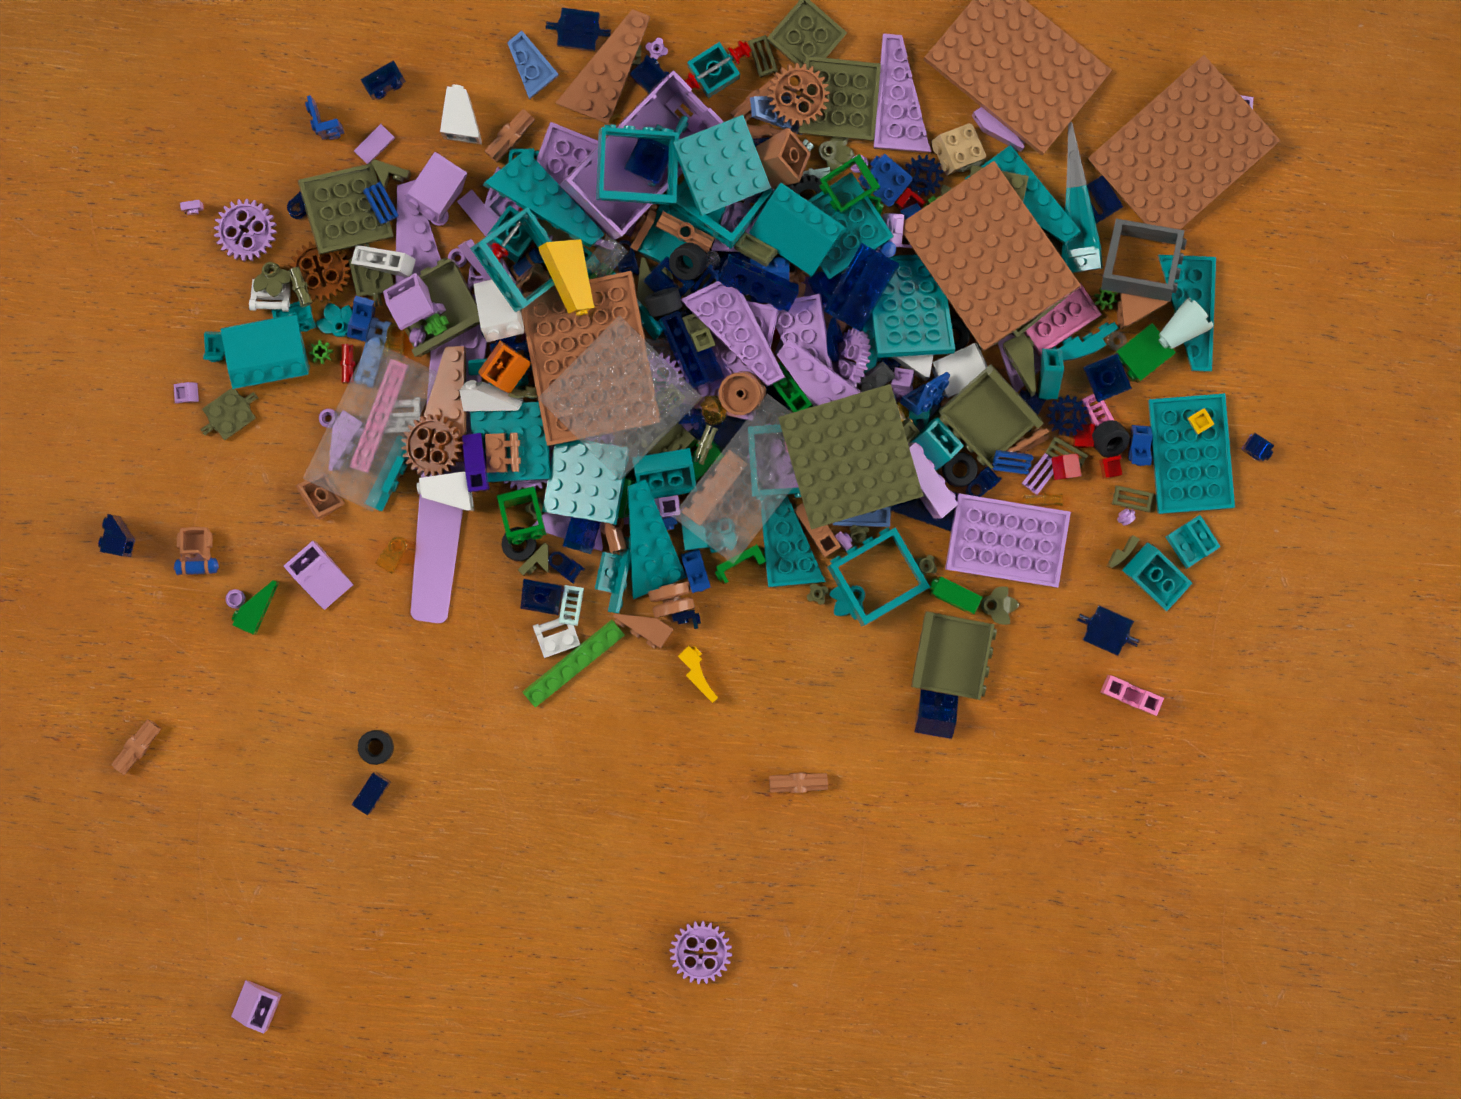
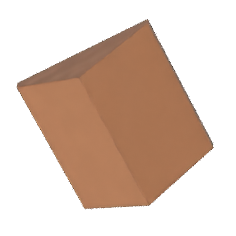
[296,472,345,520]

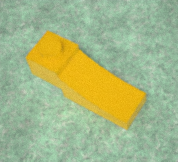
[678,646,718,703]

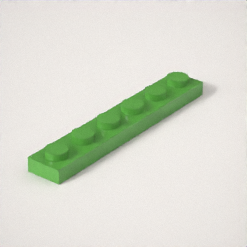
[522,620,625,708]

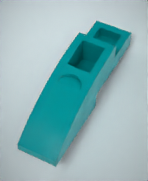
[1052,322,1118,362]

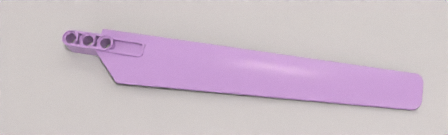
[411,265,487,623]

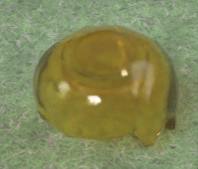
[700,395,728,424]

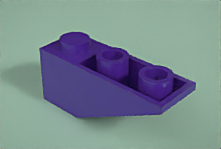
[462,433,489,493]

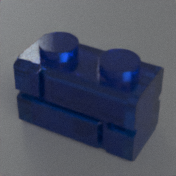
[352,771,391,815]

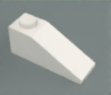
[351,245,416,277]
[459,380,524,411]

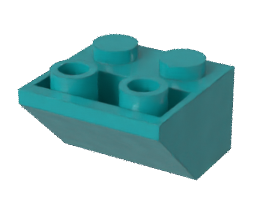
[910,418,964,471]

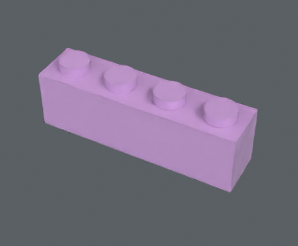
[908,442,958,518]

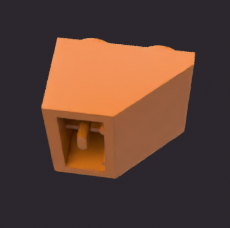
[478,341,531,393]

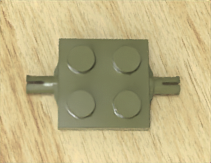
[349,243,394,307]
[200,388,258,440]

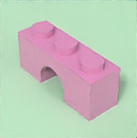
[1100,675,1164,716]

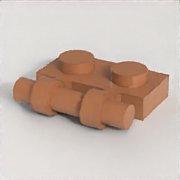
[630,204,657,251]
[485,433,521,473]

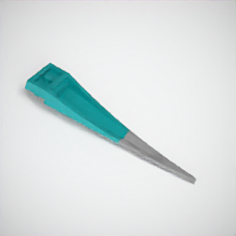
[1062,121,1103,273]

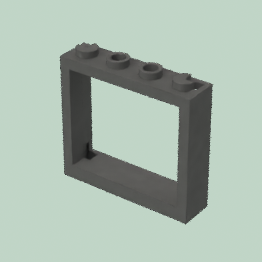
[1101,219,1187,301]

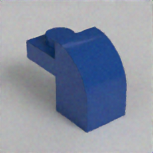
[347,296,376,342]
[1128,425,1153,466]
[681,549,711,593]

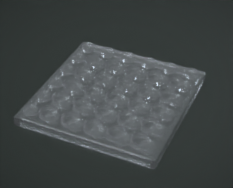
[538,315,703,480]

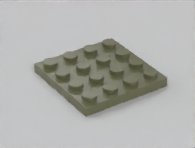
[798,56,881,141]
[298,163,393,255]

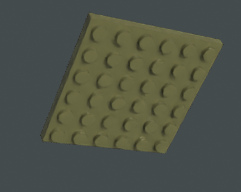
[778,384,923,529]

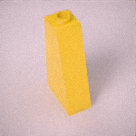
[538,239,594,316]

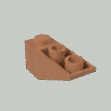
[794,503,841,557]
[613,614,674,649]

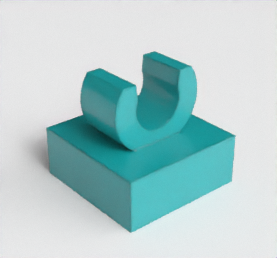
[909,408,932,426]

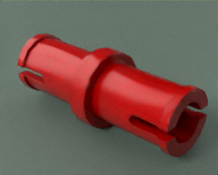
[340,344,355,384]

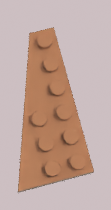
[556,9,650,125]
[419,346,466,463]

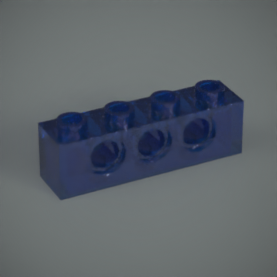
[718,254,799,312]

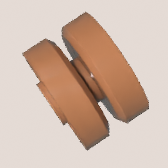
[719,371,766,415]
[648,582,695,618]

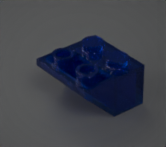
[98,514,135,557]
[914,689,959,739]

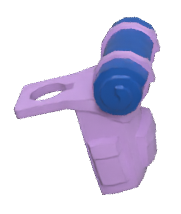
[869,213,912,258]

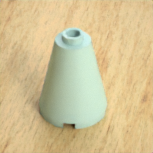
[1159,297,1213,349]

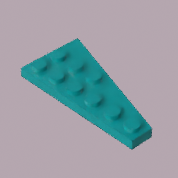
[1158,254,1216,372]
[758,478,826,587]
[628,479,686,599]

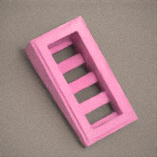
[1082,392,1114,429]

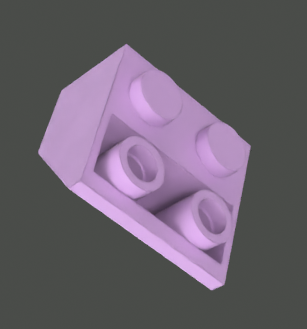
[383,273,434,330]
[231,980,282,1034]

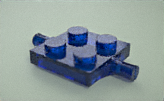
[546,8,611,52]
[1077,605,1140,656]

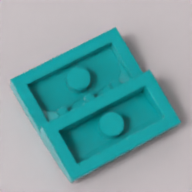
[1165,515,1221,569]

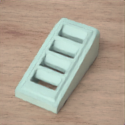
[559,585,584,626]

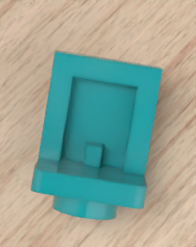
[203,331,225,362]

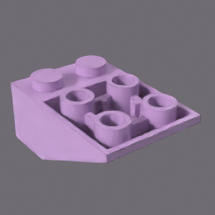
[284,541,353,610]

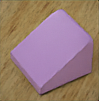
[174,382,199,403]

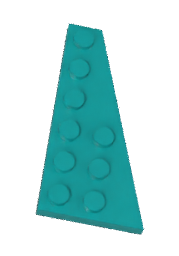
[965,145,1081,245]
[483,150,604,248]

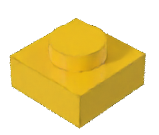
[1187,408,1214,435]

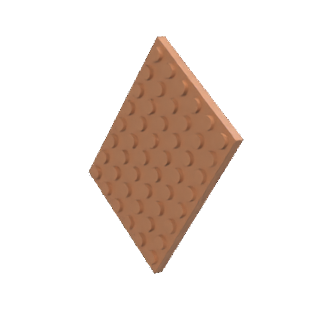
[923,0,1112,156]
[1088,55,1281,244]
[903,161,1081,351]
[521,271,661,446]

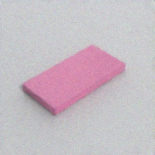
[1024,283,1102,356]

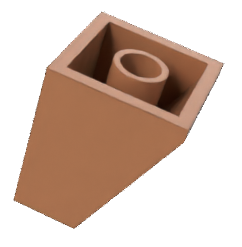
[756,128,810,189]
[1115,283,1168,330]

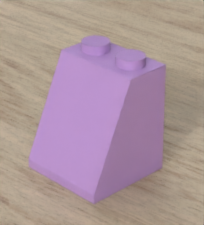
[405,152,467,223]

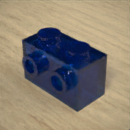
[360,60,406,100]

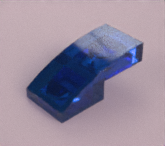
[826,317,844,363]

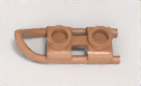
[1006,427,1050,453]

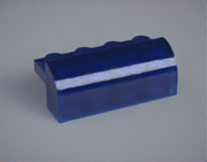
[823,243,900,332]
[659,309,724,392]

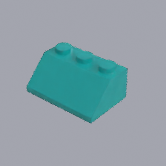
[633,448,697,499]

